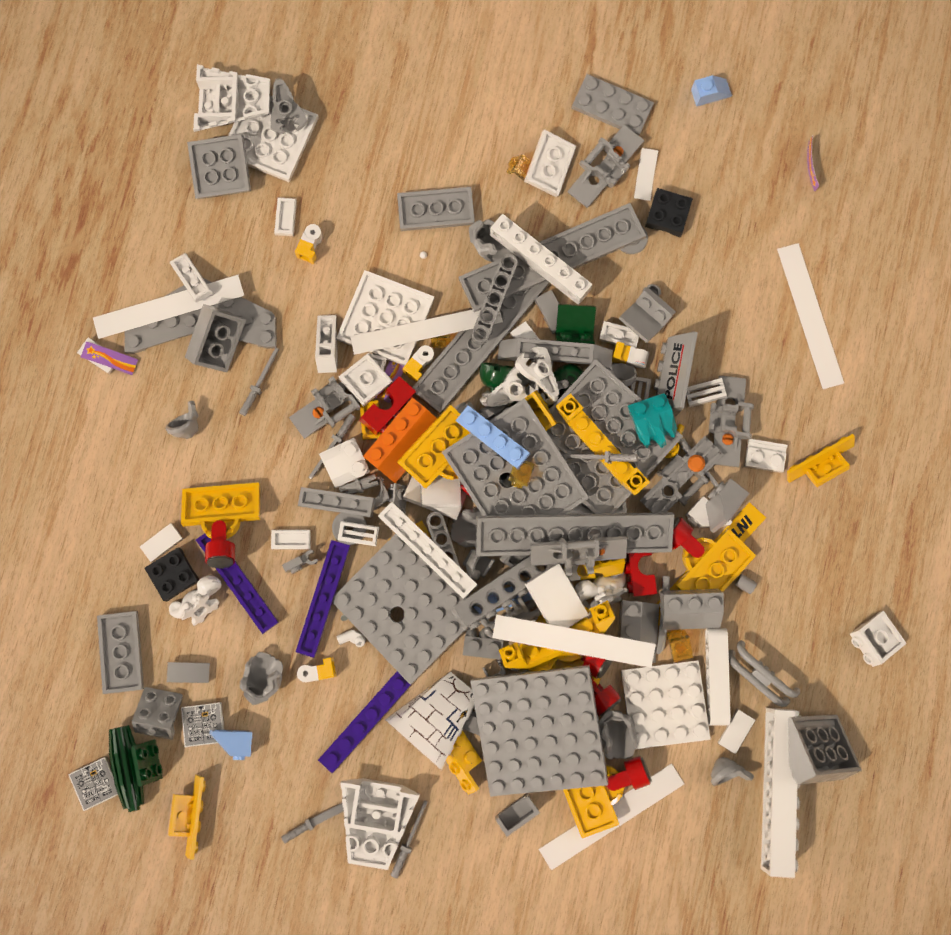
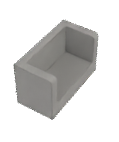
[495,793,540,836]

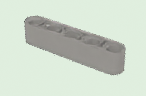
[471,254,518,345]

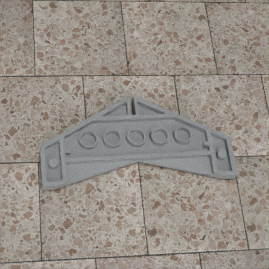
[125,277,277,354]

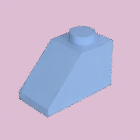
[691,75,732,107]
[209,730,252,760]

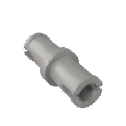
[339,473,379,495]

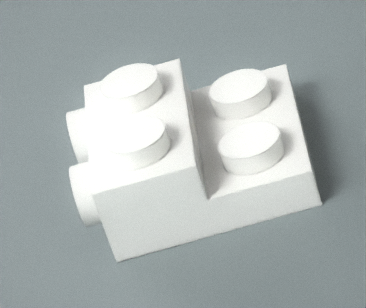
[850,611,906,667]

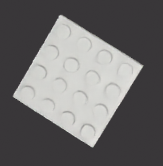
[228,96,319,182]
[336,270,435,366]
[620,660,711,749]

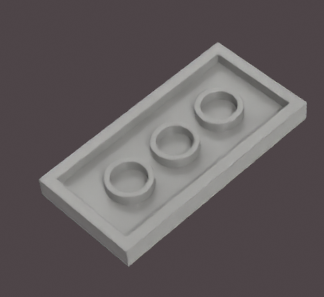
[571,74,654,136]
[397,187,475,231]
[97,611,144,694]

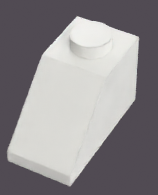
[685,496,732,528]

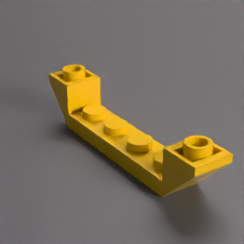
[555,393,650,496]
[499,600,615,669]

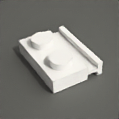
[744,439,787,473]

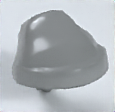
[165,401,198,439]
[711,757,754,786]

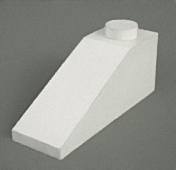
[315,315,338,373]

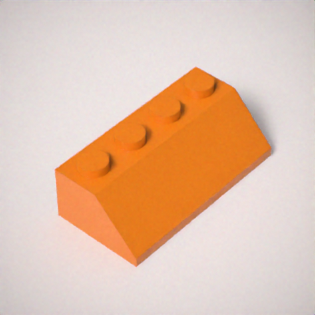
[363,397,437,483]

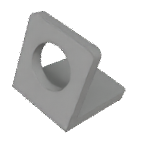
[463,549,495,578]

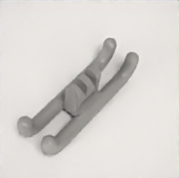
[480,597,542,639]
[728,640,800,707]

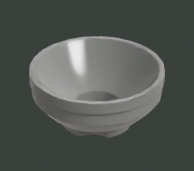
[608,363,637,387]

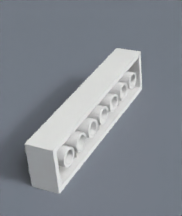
[761,708,801,878]

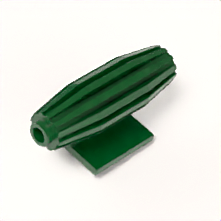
[109,725,163,812]

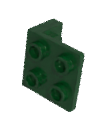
[555,304,596,344]

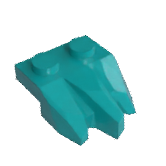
[628,393,677,448]

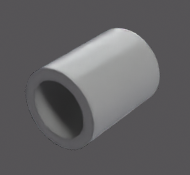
[735,574,757,594]

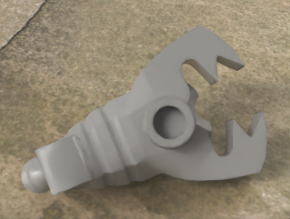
[271,77,308,134]

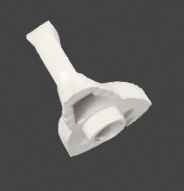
[515,347,559,407]
[480,366,539,407]

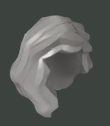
[469,219,512,262]
[450,508,483,547]
[240,652,283,705]
[599,710,638,760]

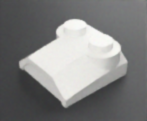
[319,438,370,488]

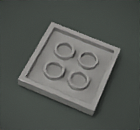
[187,134,251,199]

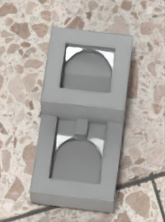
[535,290,559,334]
[166,662,210,683]

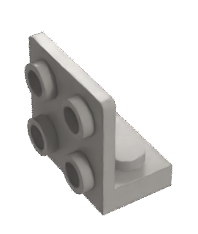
[619,287,676,343]
[132,687,183,740]

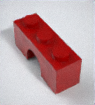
[359,376,416,436]
[624,553,657,597]

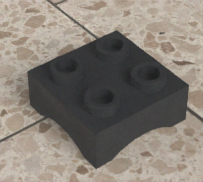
[645,188,693,237]
[144,548,200,602]

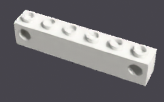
[490,214,592,305]
[378,502,478,599]

